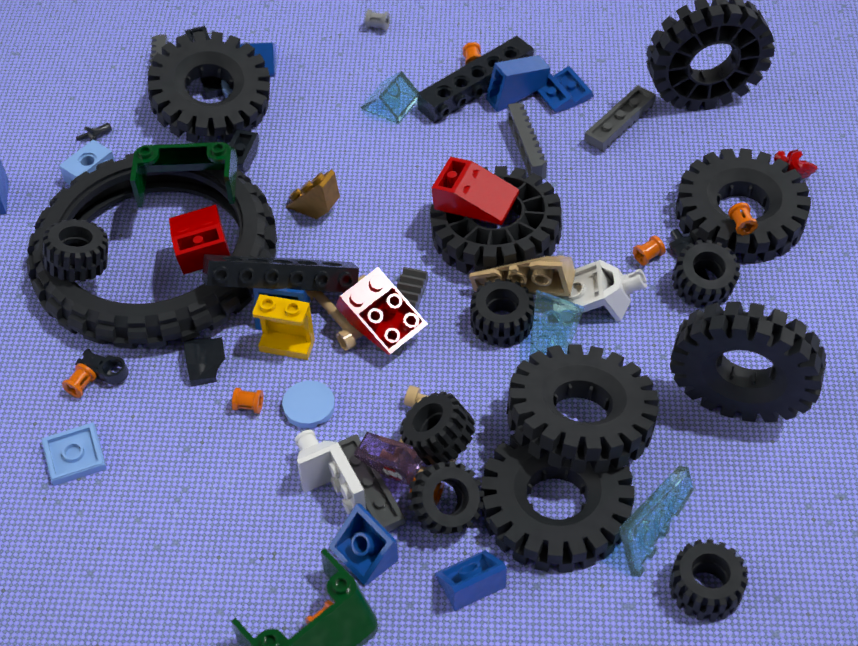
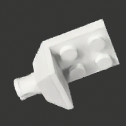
[552,260,647,322]
[295,430,366,515]

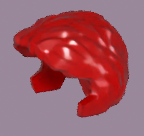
[774,149,817,179]

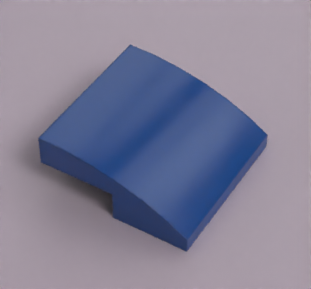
[537,66,594,112]

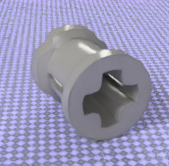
[365,10,390,31]

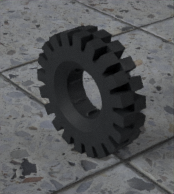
[646,0,775,111]
[148,31,270,143]
[675,148,811,264]
[430,166,562,274]
[670,302,827,423]
[506,344,659,473]
[481,433,635,573]

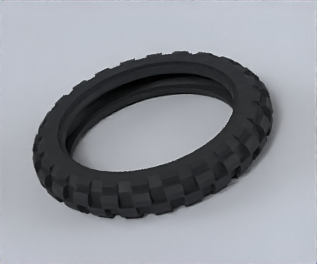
[26,153,277,349]

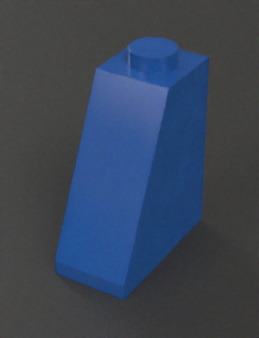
[486,55,551,112]

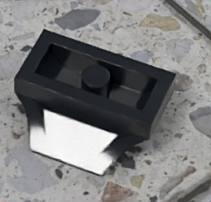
[229,129,259,171]
[184,337,226,387]

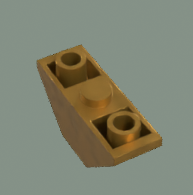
[286,169,340,219]

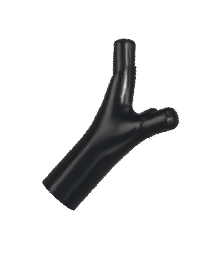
[76,123,112,141]

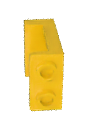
[252,294,315,360]

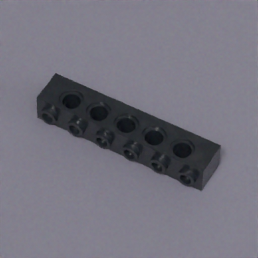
[417,35,534,124]
[202,254,359,292]

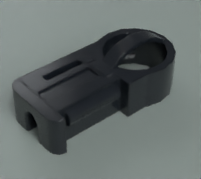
[75,349,129,385]

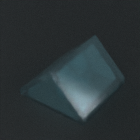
[361,71,419,124]

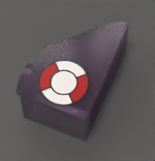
[354,432,423,485]

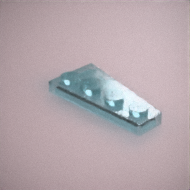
[529,290,585,356]
[619,466,694,577]

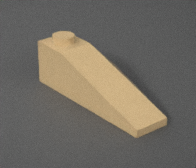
[469,256,575,296]

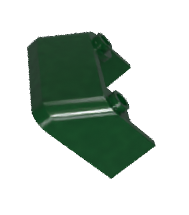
[130,142,238,208]
[231,548,378,646]

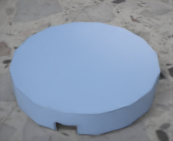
[282,380,335,429]

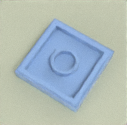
[41,422,107,486]

